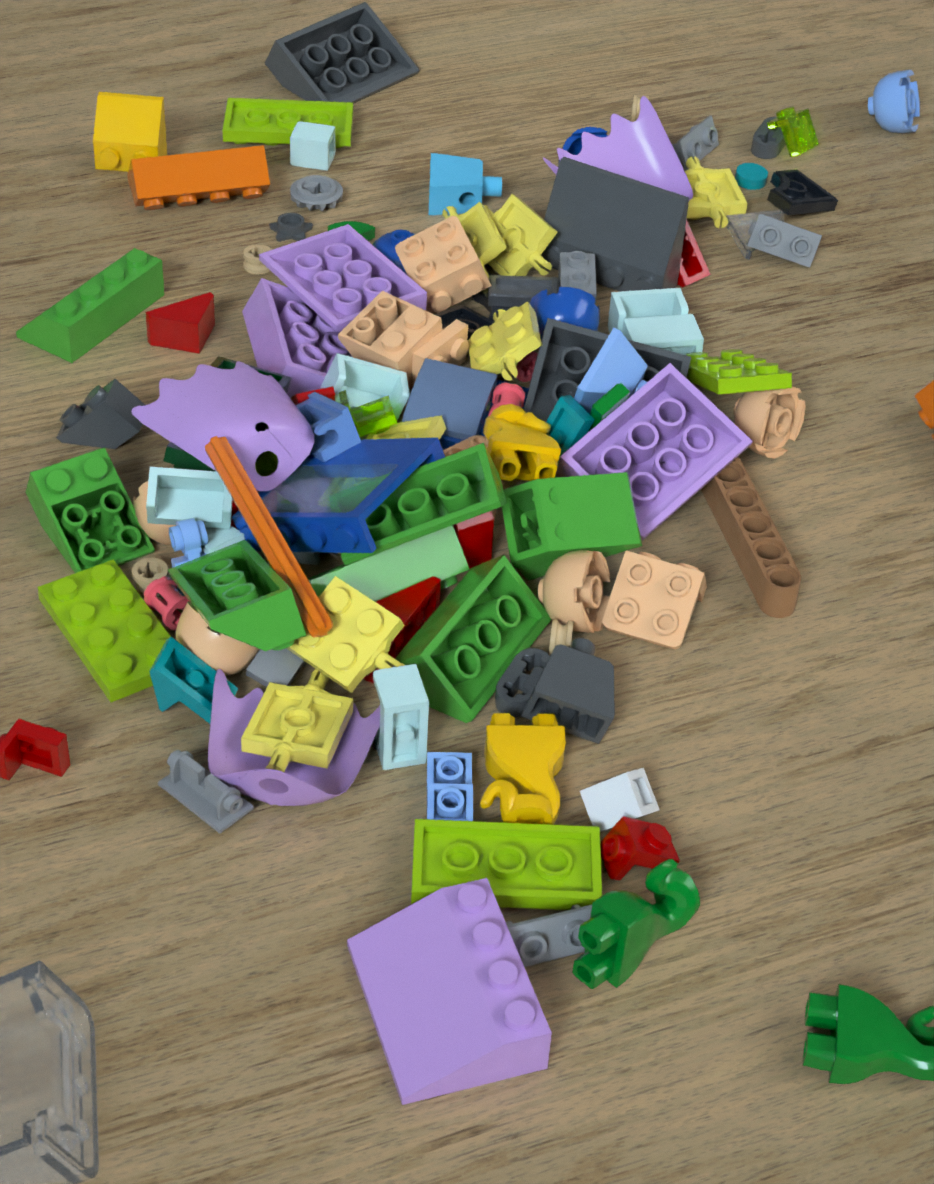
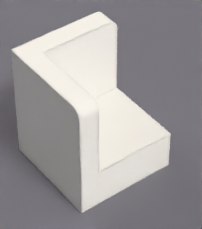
[580,768,660,832]

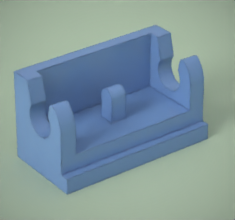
[296,392,361,462]

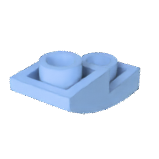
[427,752,473,821]

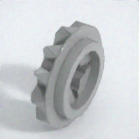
[290,175,343,211]

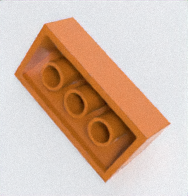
[127,145,270,210]

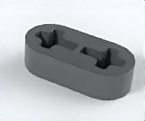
[751,117,791,159]
[495,648,550,717]

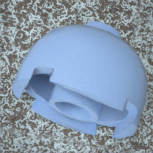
[868,70,920,133]

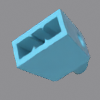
[428,153,502,215]

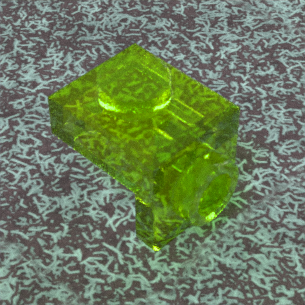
[767,107,819,157]
[339,390,398,437]

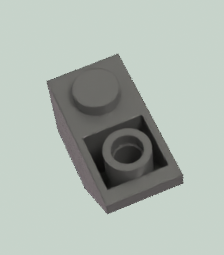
[57,379,146,449]

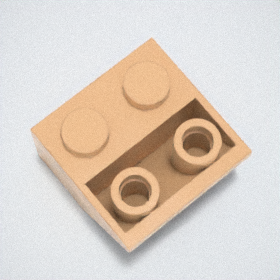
[338,291,442,386]

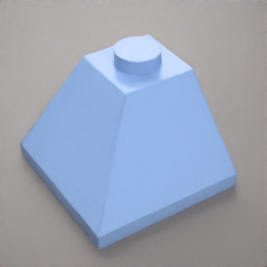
[574,328,648,414]

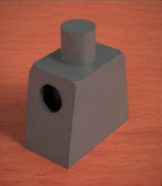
[521,638,615,744]

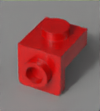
[0,718,71,780]
[600,816,680,881]

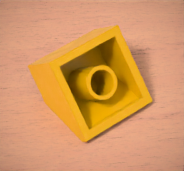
[93,92,167,172]

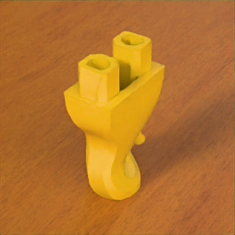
[483,404,561,481]
[480,713,566,825]

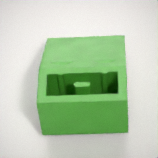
[25,447,155,573]
[502,472,642,581]

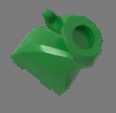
[572,859,700,989]
[802,984,934,1084]

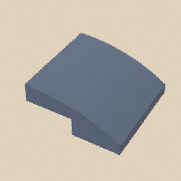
[402,358,498,440]

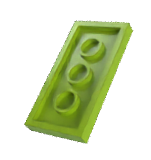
[222,98,353,148]
[686,349,792,395]
[37,559,171,703]
[411,819,602,910]

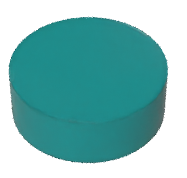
[735,163,768,190]

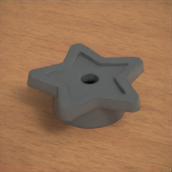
[269,213,313,242]

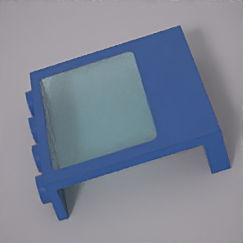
[232,437,445,553]

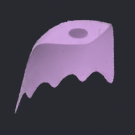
[543,96,693,200]
[131,361,314,492]
[208,669,380,806]

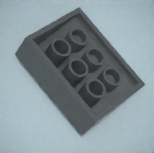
[265,2,420,104]
[541,157,689,292]
[523,318,691,422]

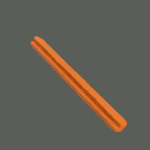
[205,436,333,638]

